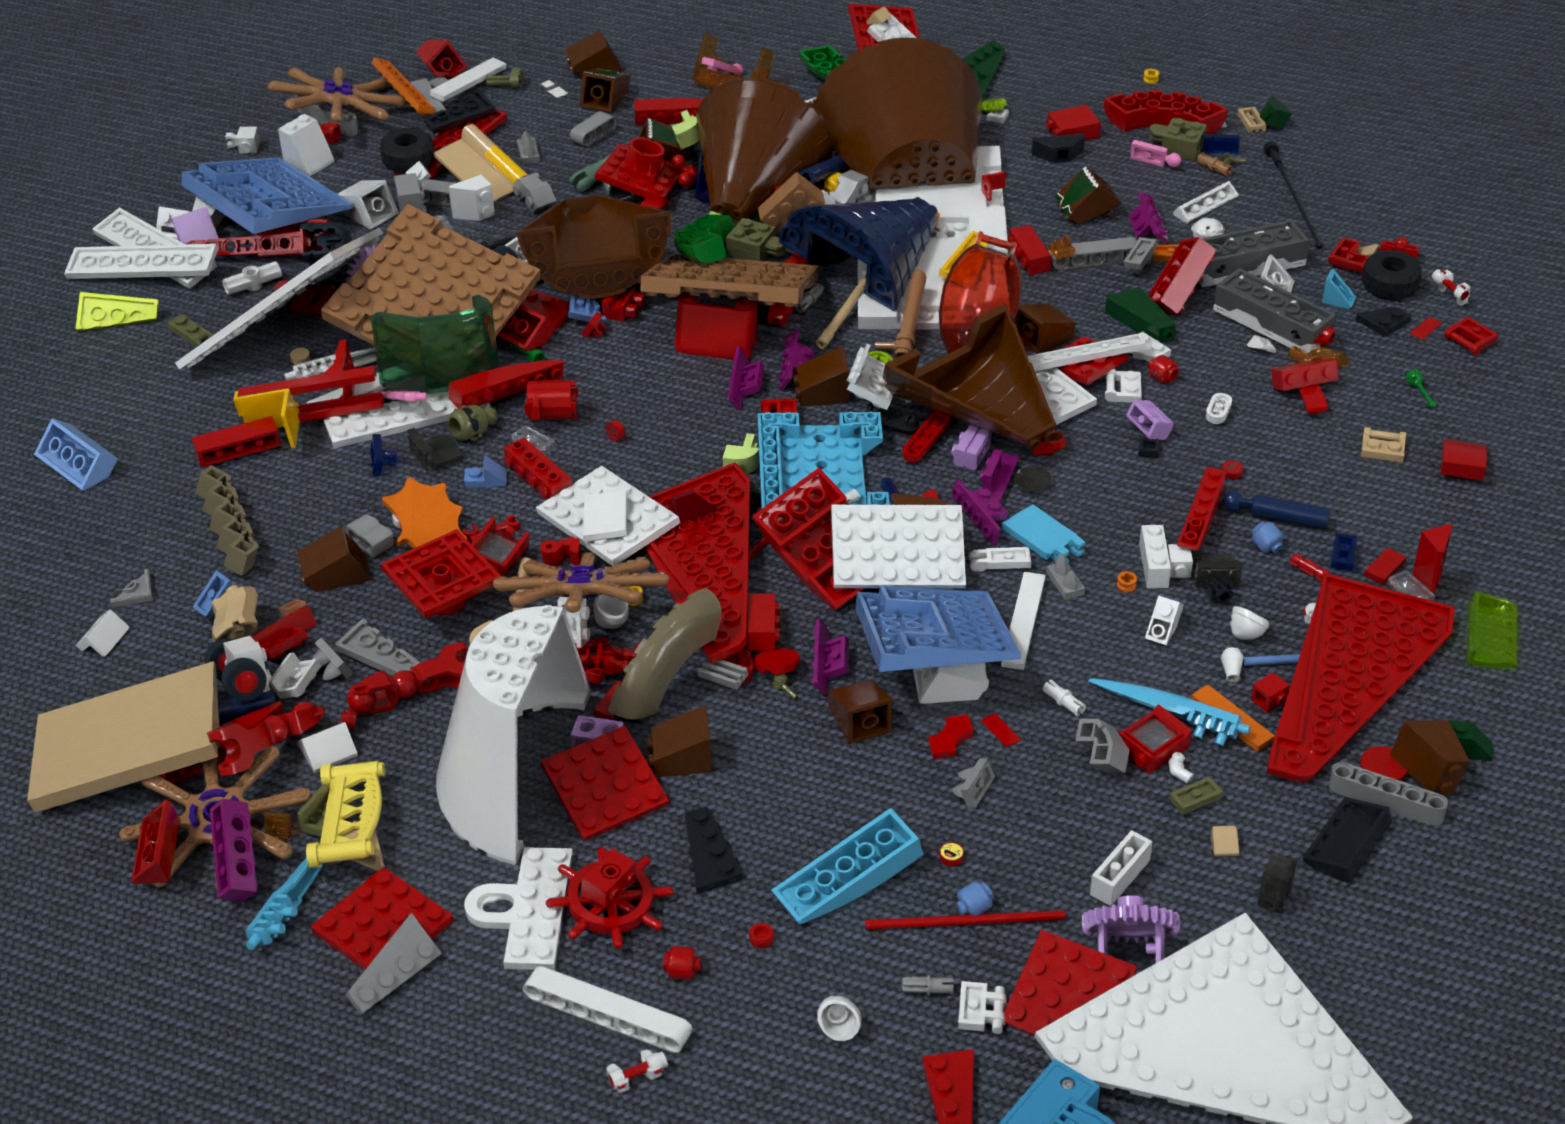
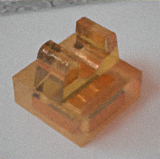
[1049,235,1075,260]
[265,811,292,840]

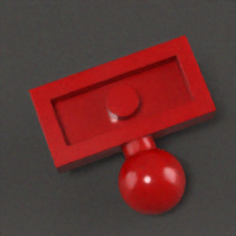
[1380,237,1420,258]

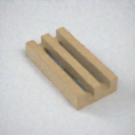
[1237,107,1267,133]

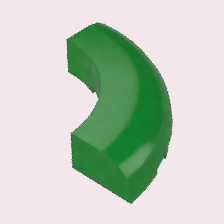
[799,45,847,81]
[673,214,733,264]

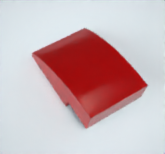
[1440,439,1487,480]

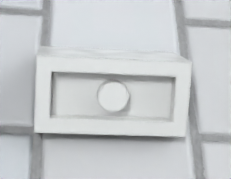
[75,609,129,657]

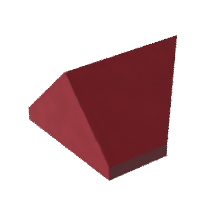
[668,489,719,523]

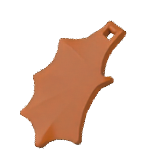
[382,477,467,549]

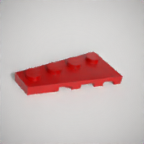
[521,289,569,331]
[922,1049,974,1124]

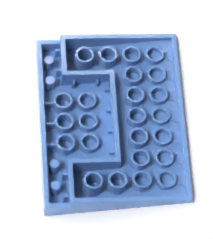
[181,157,353,234]
[855,586,1021,672]

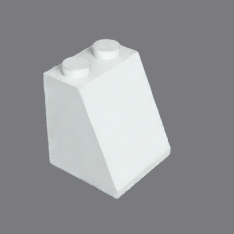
[278,114,335,177]
[338,180,399,229]
[913,663,989,704]

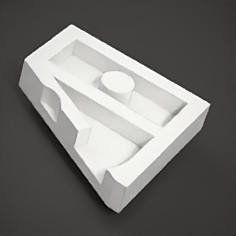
[1129,332,1171,362]

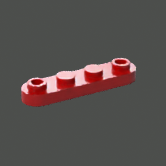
[902,411,952,463]

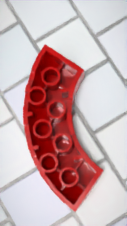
[1104,90,1228,136]

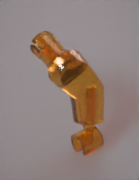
[1288,346,1349,367]

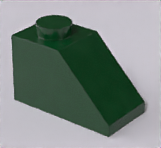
[1259,96,1292,128]
[1449,720,1493,762]

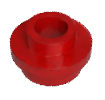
[340,708,357,730]

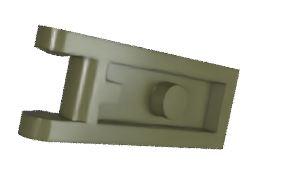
[167,314,213,347]

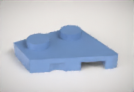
[568,294,606,324]

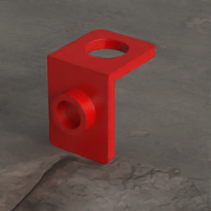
[981,171,1006,201]

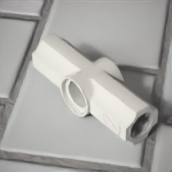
[222,261,282,296]

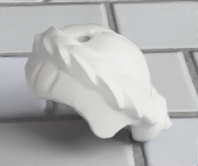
[1191,218,1225,238]

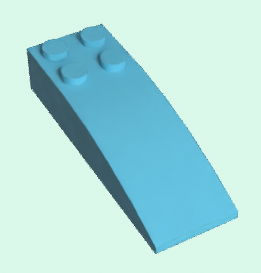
[771,808,924,925]

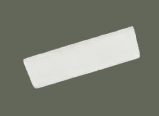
[1172,181,1239,223]

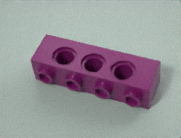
[210,799,258,902]

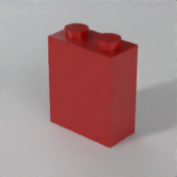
[1046,105,1101,140]

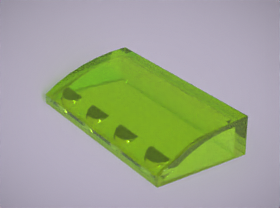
[1466,590,1518,669]

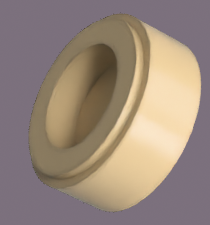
[290,348,311,365]

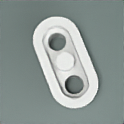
[1206,393,1232,424]

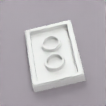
[583,489,627,542]

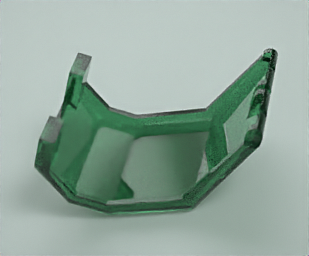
[370,295,499,394]

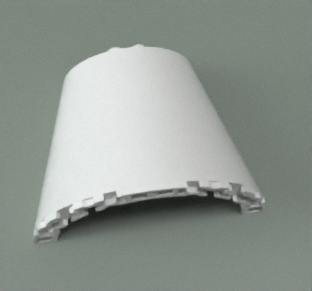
[436,605,591,865]

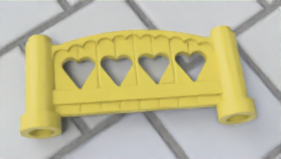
[306,761,385,868]

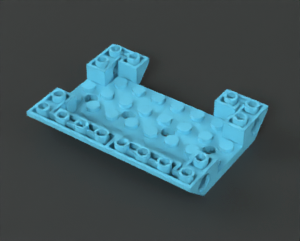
[758,412,890,508]

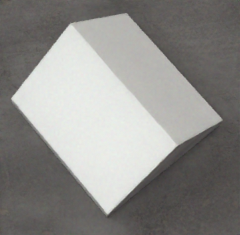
[1261,255,1295,292]
[296,722,358,773]

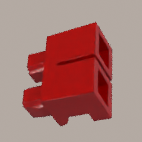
[601,287,645,322]

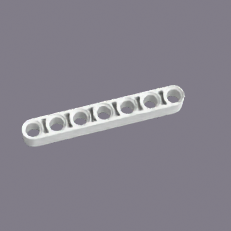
[523,966,693,1053]

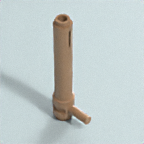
[875,270,927,358]

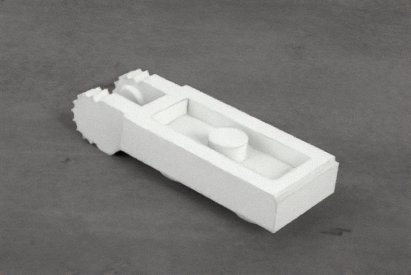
[969,547,1031,572]

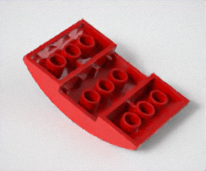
[753,467,866,611]

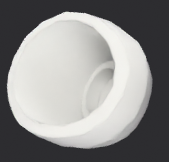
[593,594,629,629]
[1230,606,1269,640]
[817,996,862,1041]

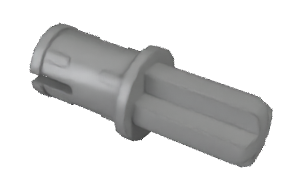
[794,283,824,313]
[902,975,953,995]

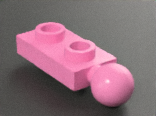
[702,57,744,77]
[1130,140,1181,167]

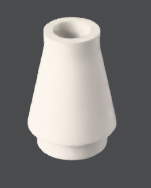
[1221,648,1244,683]

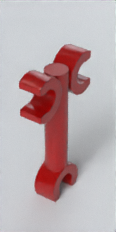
[462,515,521,548]

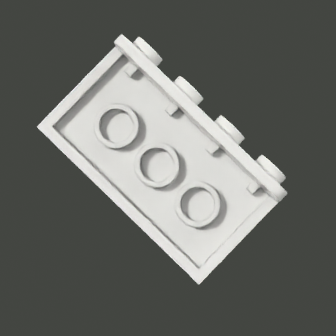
[847,344,893,410]

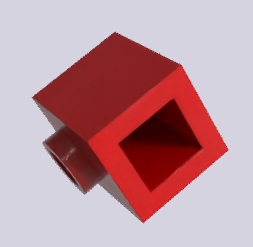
[1251,672,1290,713]

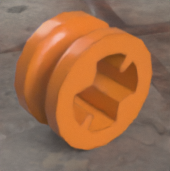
[1117,571,1137,592]

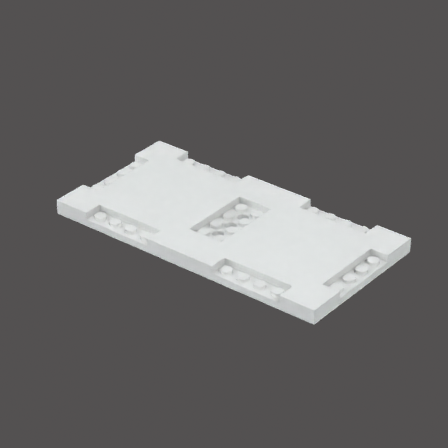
[857,146,1014,329]

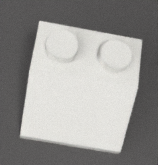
[449,175,495,221]

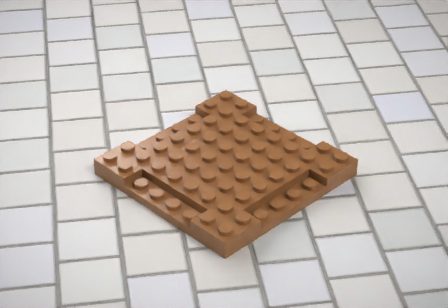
[321,204,540,384]
[641,254,819,307]

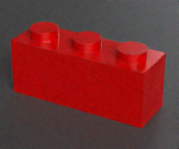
[1007,225,1051,275]
[1271,358,1339,391]
[748,594,780,651]

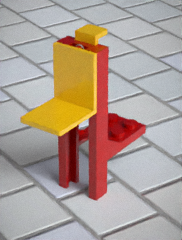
[233,340,384,449]

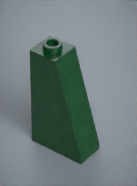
[1105,286,1176,343]

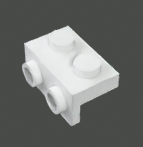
[558,597,590,648]
[269,652,322,699]

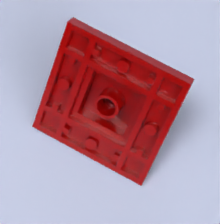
[848,3,920,52]
[594,137,682,204]
[381,529,501,619]

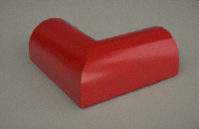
[1328,237,1370,274]

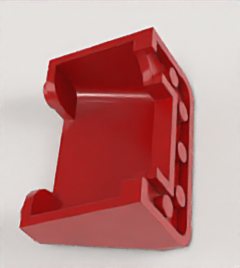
[674,292,758,360]

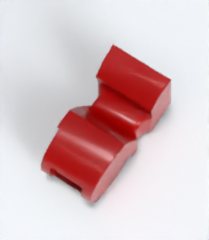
[768,302,794,327]
[540,536,582,566]

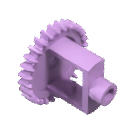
[1082,896,1180,975]

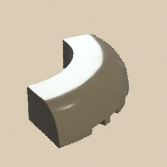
[608,588,722,719]

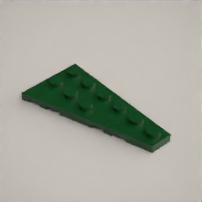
[963,40,1005,98]

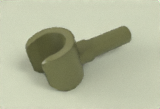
[1220,153,1246,165]
[773,674,798,700]

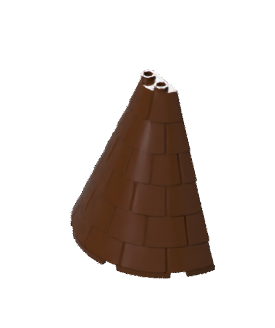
[696,78,833,221]
[516,195,671,298]
[883,304,1056,450]

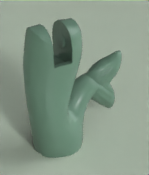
[569,156,614,193]

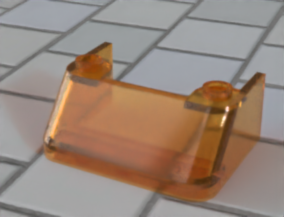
[693,32,775,89]

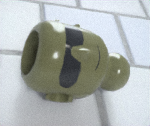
[448,405,498,442]

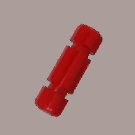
[1290,553,1330,582]

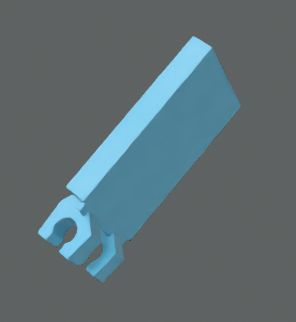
[1002,504,1085,563]

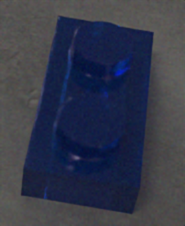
[1202,134,1240,154]
[1330,533,1358,571]

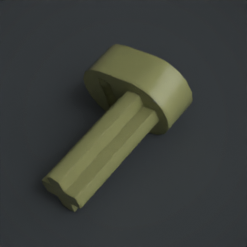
[486,68,524,88]

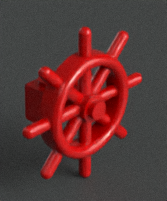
[545,847,674,949]

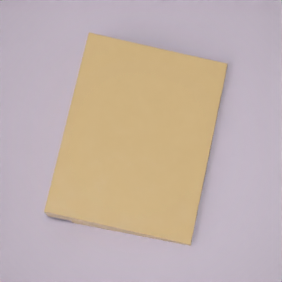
[27,661,221,813]

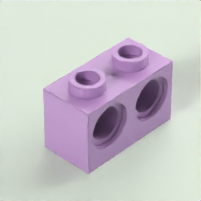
[570,715,623,747]

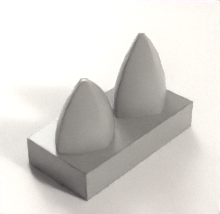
[517,131,540,164]
[1123,237,1158,274]
[1046,553,1085,600]
[312,638,354,680]
[952,758,995,808]

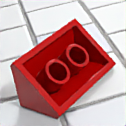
[1411,524,1453,601]
[131,800,180,884]

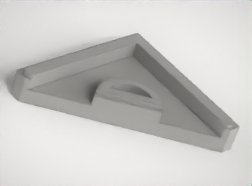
[110,569,153,608]

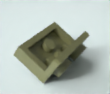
[298,784,351,837]

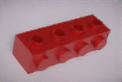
[192,416,281,468]
[504,437,572,500]

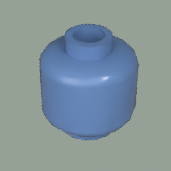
[1252,522,1284,554]
[956,881,994,916]

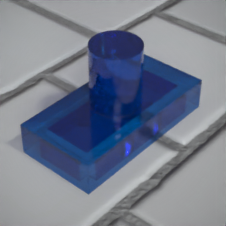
[370,434,397,476]

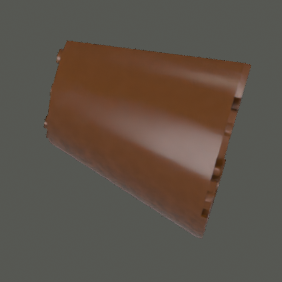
[812,37,982,189]

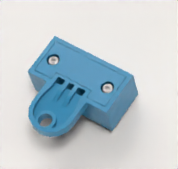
[999,1059,1115,1124]

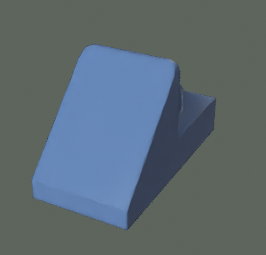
[464,456,507,488]
[193,570,233,619]

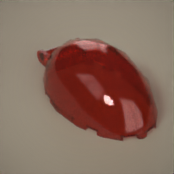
[938,231,1022,354]

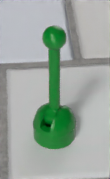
[508,342,546,362]
[1405,369,1437,409]

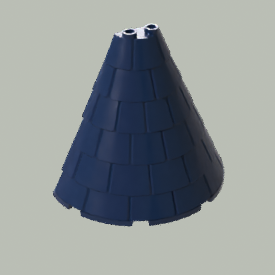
[779,197,938,311]

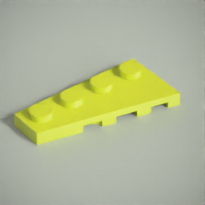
[75,292,159,331]

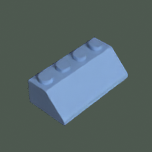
[34,418,118,491]

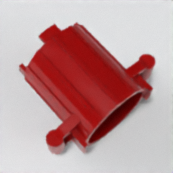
[525,380,578,420]

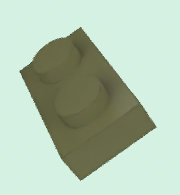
[1169,776,1223,815]

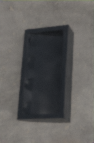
[1303,797,1392,883]

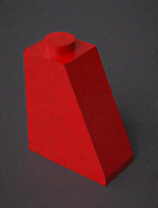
[416,40,467,77]

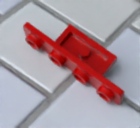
[251,605,316,660]

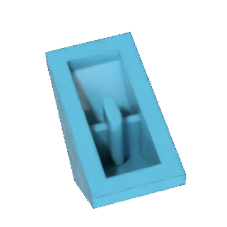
[1322,269,1356,309]

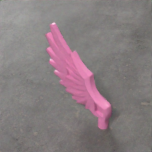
[368,391,427,401]

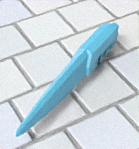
[1088,678,1251,746]
[245,843,324,950]

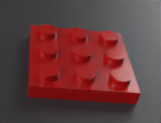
[1056,336,1128,385]

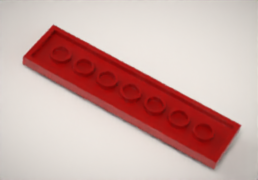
[394,109,507,180]

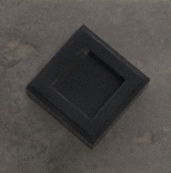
[1138,438,1160,459]

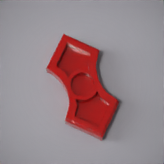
[928,714,973,759]

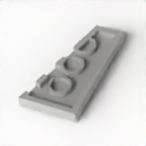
[335,618,420,676]
[345,913,442,1015]

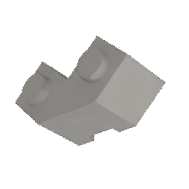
[829,170,869,204]
[512,172,557,213]
[1075,719,1130,773]

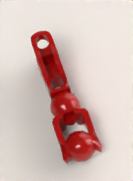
[347,642,469,716]
[207,702,326,777]

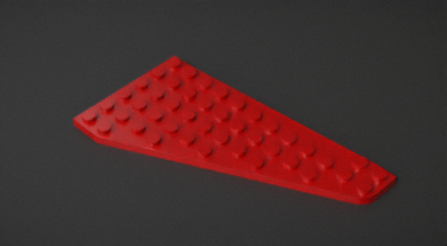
[644,462,751,664]
[1266,573,1455,782]

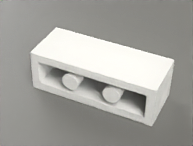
[1139,525,1171,588]
[1090,830,1153,906]

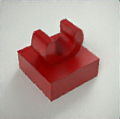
[581,312,607,338]

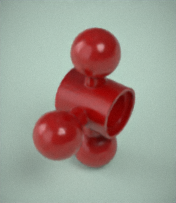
[672,155,702,188]

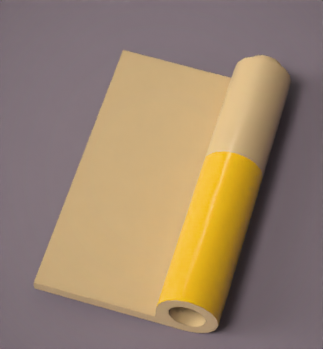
[433,124,528,203]

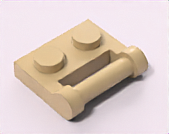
[1361,427,1406,462]

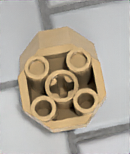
[211,585,258,642]

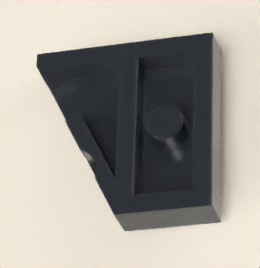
[1356,307,1411,337]

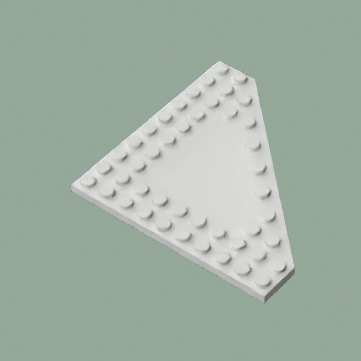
[175,228,383,369]
[1035,913,1413,1124]

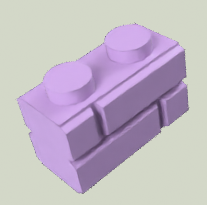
[1126,399,1174,440]
[951,425,992,470]

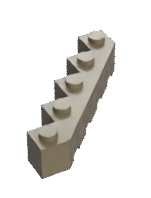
[195,465,259,576]

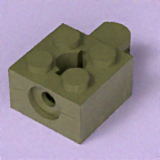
[1149,118,1207,161]
[726,218,786,261]

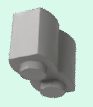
[345,514,394,558]

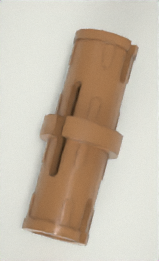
[1197,152,1233,177]

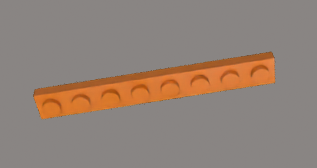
[372,57,435,115]

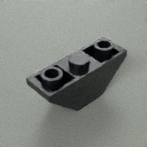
[1031,133,1085,163]

